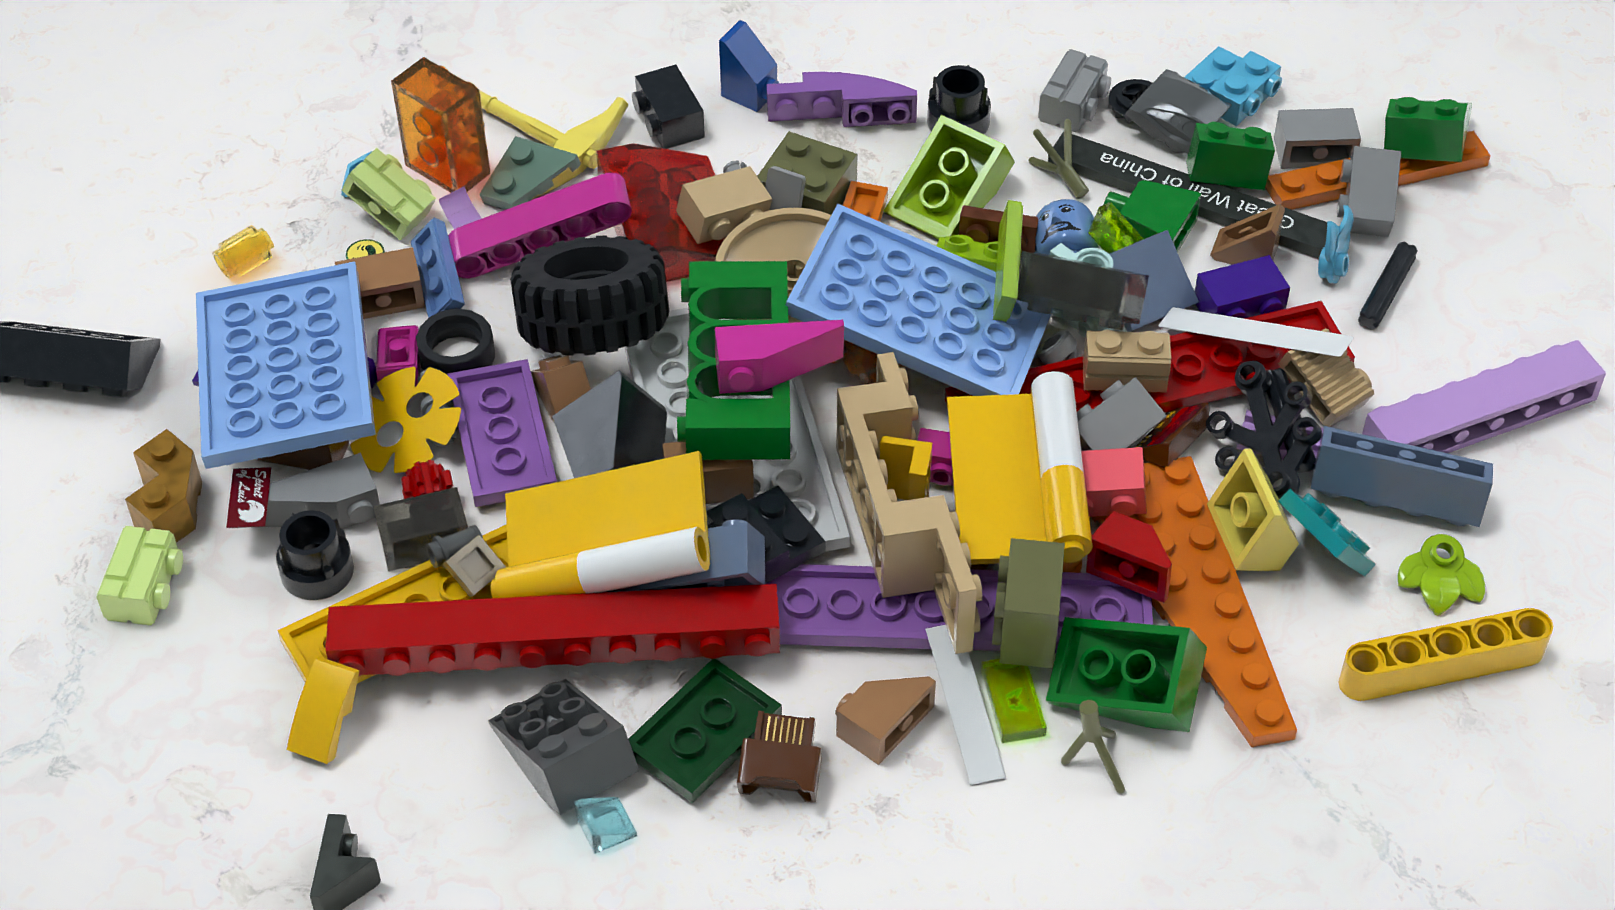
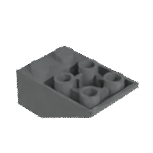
[488,679,640,815]

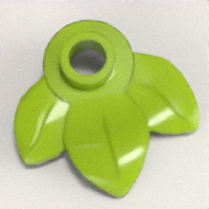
[1398,534,1485,616]

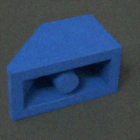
[719,20,779,112]

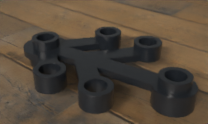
[1206,361,1322,500]

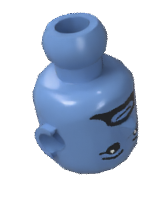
[1033,199,1103,270]

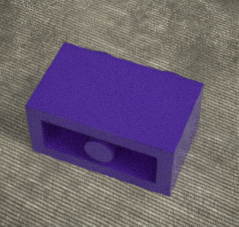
[1195,255,1290,319]

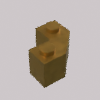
[125,429,202,543]

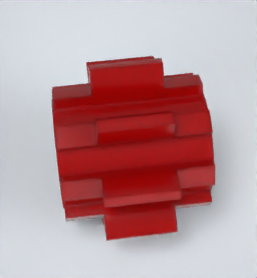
[401,460,454,516]

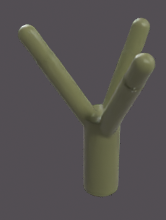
[1028,119,1089,199]
[1061,700,1125,794]

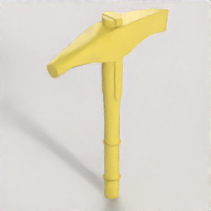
[441,74,628,199]

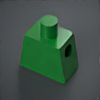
[1102,180,1201,253]

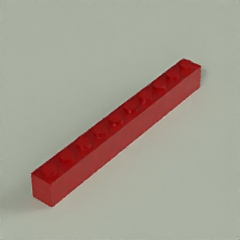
[325,584,780,677]

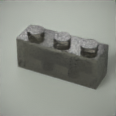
[1017,251,1149,330]

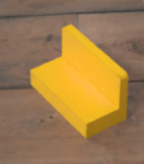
[880,436,933,500]

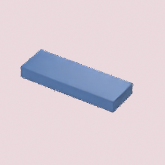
[411,217,465,318]

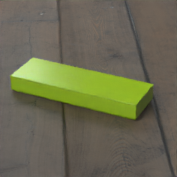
[993,200,1023,322]

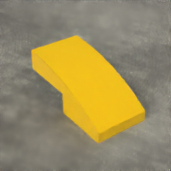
[286,657,359,764]

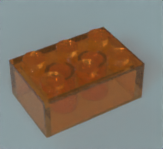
[391,57,491,193]

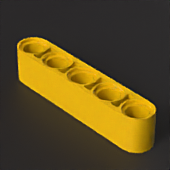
[1338,608,1554,701]

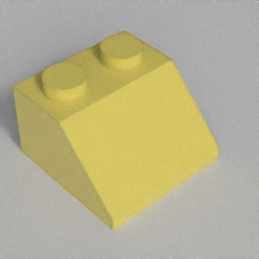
[1207,449,1299,571]

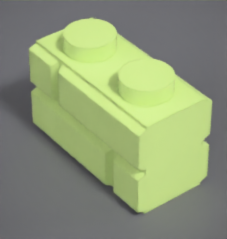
[341,148,436,240]
[96,526,183,625]

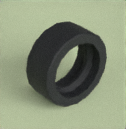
[416,308,496,375]

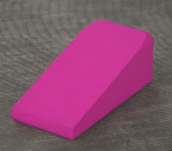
[376,325,420,395]

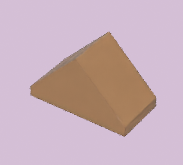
[1210,204,1285,265]

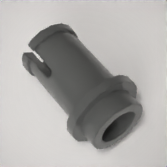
[426,525,483,569]

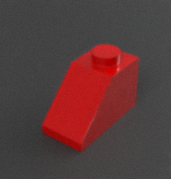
[1086,511,1172,603]

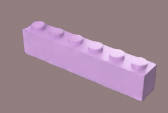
[1362,340,1606,453]

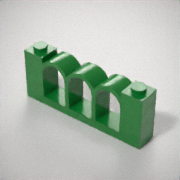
[677,261,790,460]

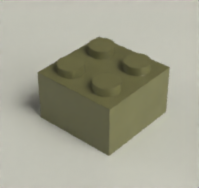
[757,131,858,215]
[992,538,1065,669]

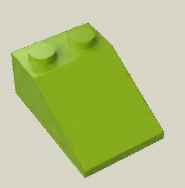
[884,115,1015,240]

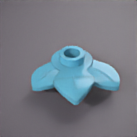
[1318,205,1354,284]

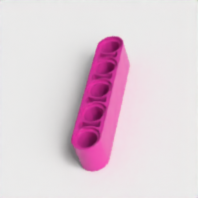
[448,173,632,279]

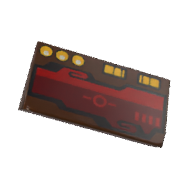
[1134,403,1210,467]

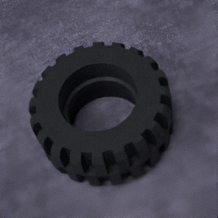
[510,235,669,356]

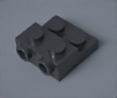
[706,485,826,584]

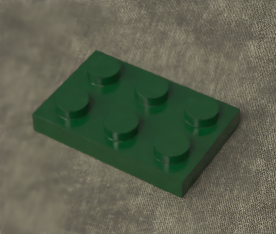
[628,659,782,803]

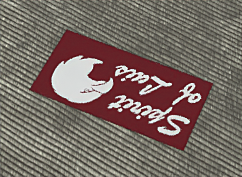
[226,467,272,528]

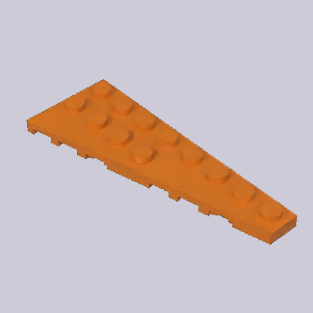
[1091,456,1297,747]

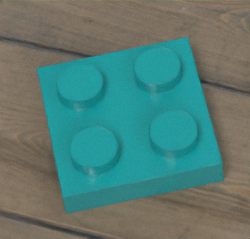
[1278,489,1376,577]

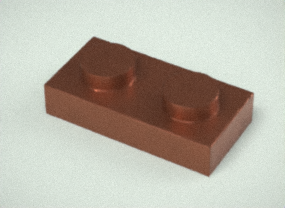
[959,205,1039,255]

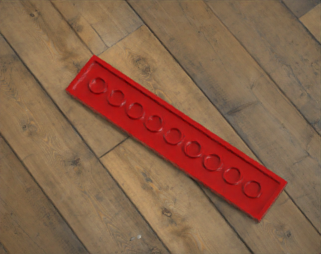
[944,301,1355,413]

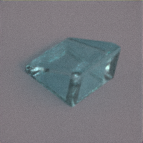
[574,797,637,854]

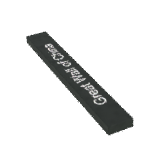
[1048,131,1327,259]

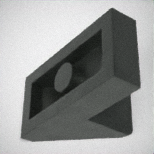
[310,814,381,910]

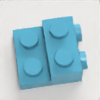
[1184,46,1282,127]

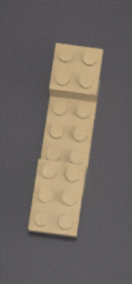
[836,352,982,654]

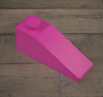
[715,320,844,394]

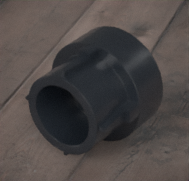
[927,65,991,134]
[276,510,354,600]

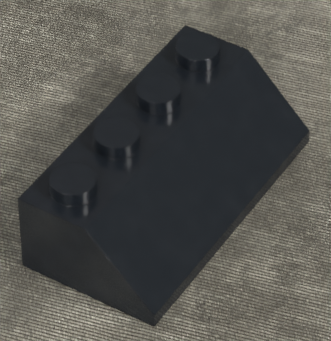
[0,321,161,397]

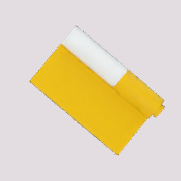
[947,371,1093,565]
[491,451,710,598]

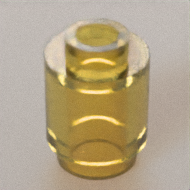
[212,225,274,279]

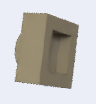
[443,534,506,597]

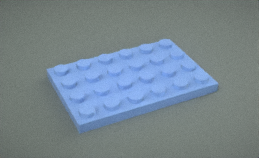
[785,204,1057,396]
[196,262,376,469]

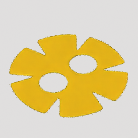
[350,367,461,474]

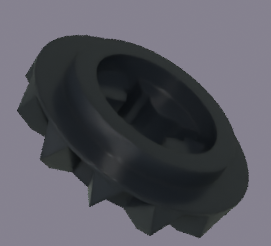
[1108,79,1153,124]

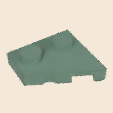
[479,136,581,210]

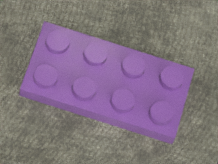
[447,359,557,507]

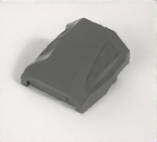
[1125,69,1232,154]

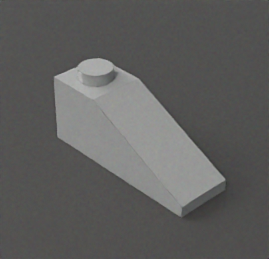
[265,453,382,529]

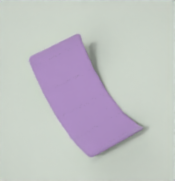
[439,187,482,229]

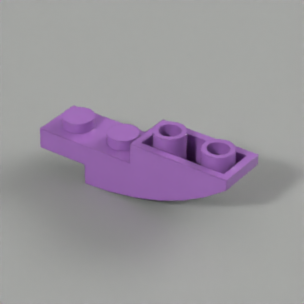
[767,72,918,127]

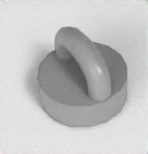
[1037,330,1078,365]

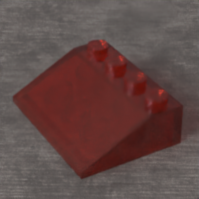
[596,143,727,282]

